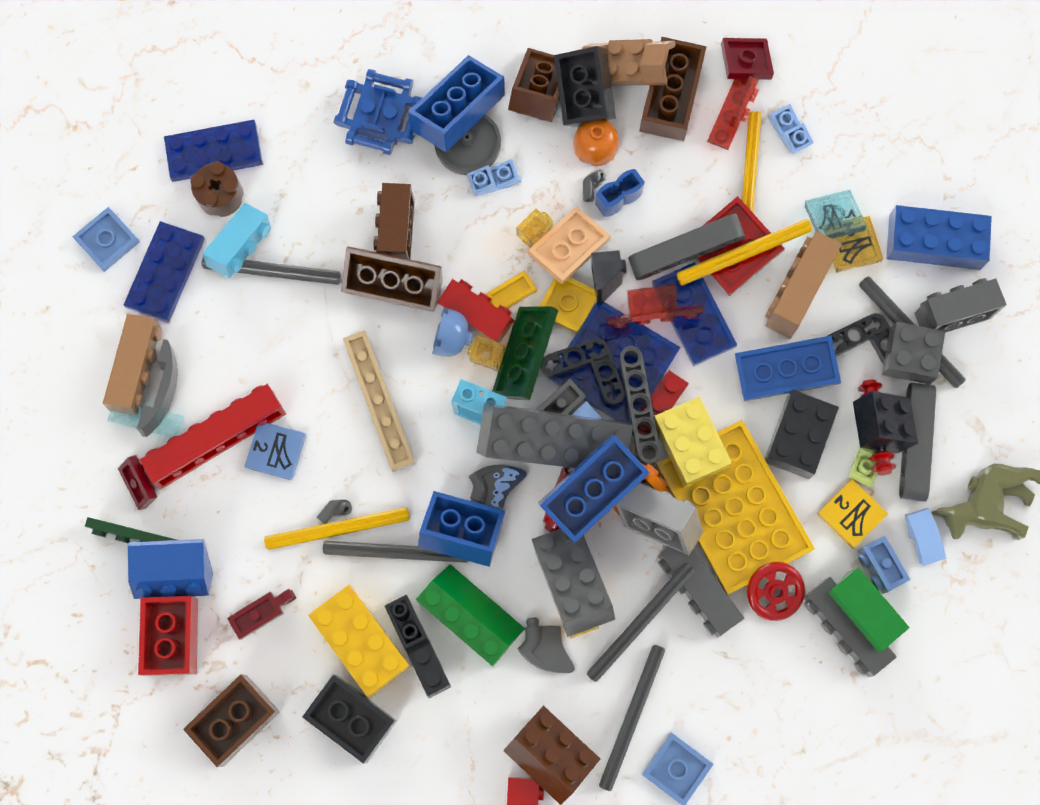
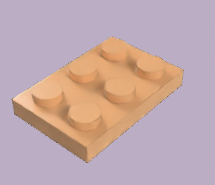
[528,206,611,284]

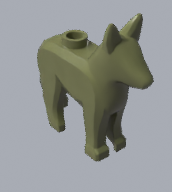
[932,463,1040,540]

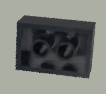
[554,46,616,126]
[764,389,839,479]
[302,674,398,764]

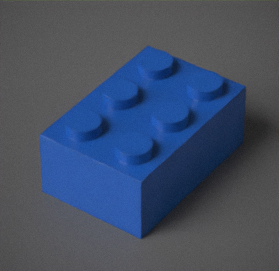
[418,491,505,567]

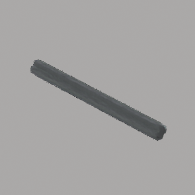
[201,257,341,285]
[859,276,966,388]
[322,541,469,563]
[587,563,695,682]
[599,645,665,791]

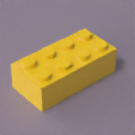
[308,584,411,698]

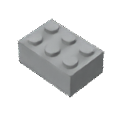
[616,481,703,556]

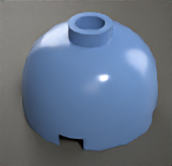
[432,308,472,357]

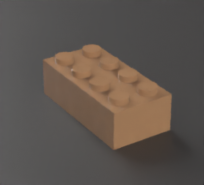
[765,231,842,339]

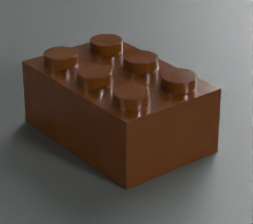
[373,183,415,259]
[183,674,280,768]
[503,705,601,805]

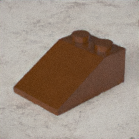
[508,48,560,122]

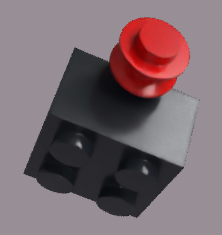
[853,379,918,476]

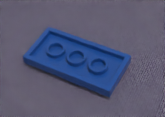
[735,336,841,401]

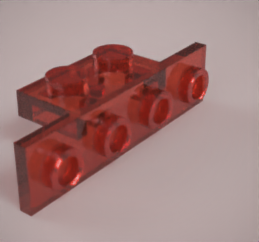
[707,76,759,150]
[605,284,705,328]

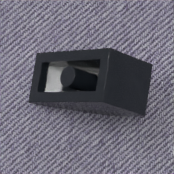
[591,250,627,305]

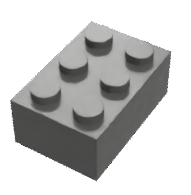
[914,278,1007,333]

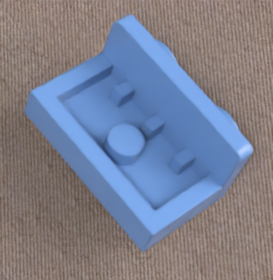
[857,536,911,594]

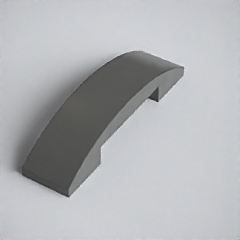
[137,339,178,437]

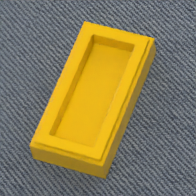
[485,270,537,309]

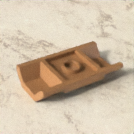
[582,39,676,86]

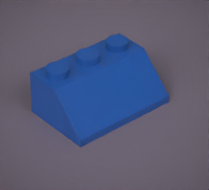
[128,539,213,599]

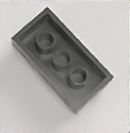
[531,529,616,637]

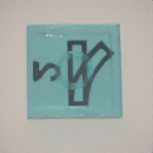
[804,190,867,239]

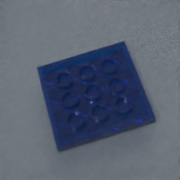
[548,302,681,424]

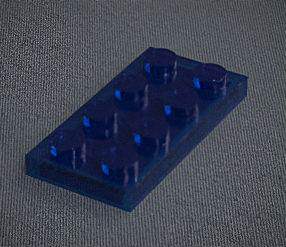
[164,119,263,182]
[123,221,205,323]
[652,262,737,367]

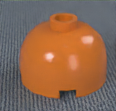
[573,120,619,167]

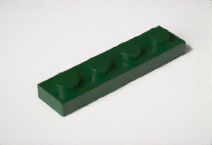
[85,517,177,544]

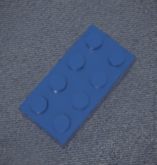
[408,55,505,152]
[886,205,992,270]
[538,434,650,543]

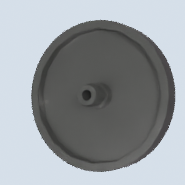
[434,114,501,175]

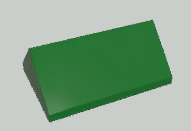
[828,567,910,653]

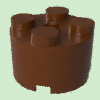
[190,161,243,217]

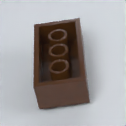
[639,37,707,141]

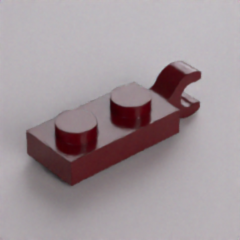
[227,589,297,640]

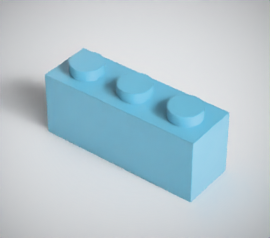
[202,202,271,279]

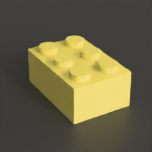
[654,396,732,488]

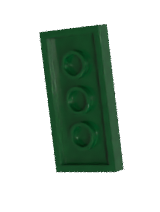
[492,306,558,400]

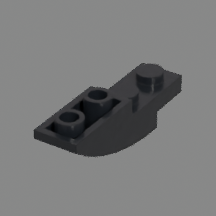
[384,594,452,699]

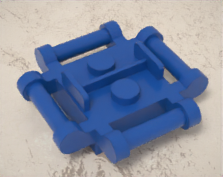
[333,69,422,155]

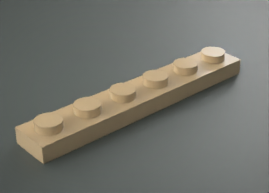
[343,330,415,472]

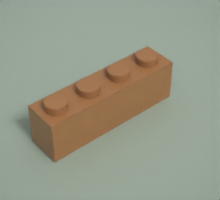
[102,314,162,415]

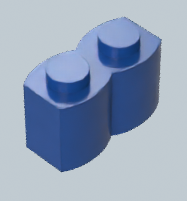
[595,169,645,217]

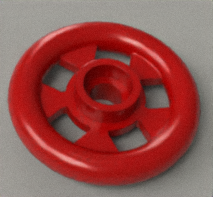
[747,562,805,621]

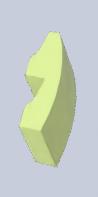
[848,447,877,487]

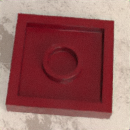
[721,38,774,80]

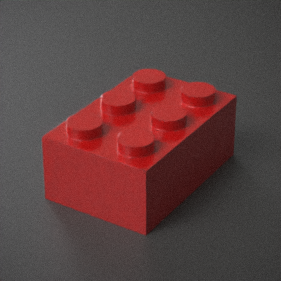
[138,596,198,676]

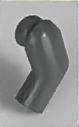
[583,169,606,202]
[316,499,352,524]

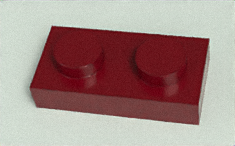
[117,455,157,510]

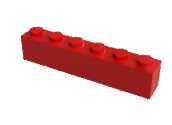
[139,383,287,490]

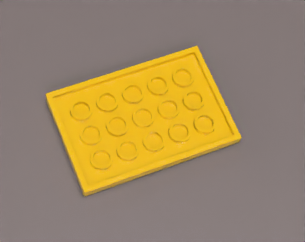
[656,420,815,595]

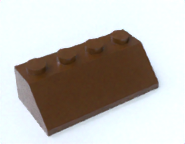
[341,246,443,312]

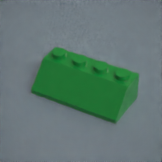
[416,564,525,667]

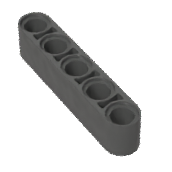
[628,214,746,281]
[619,346,660,466]
[899,382,936,502]

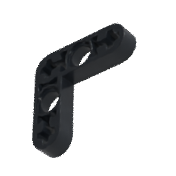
[828,313,895,378]
[541,338,625,406]

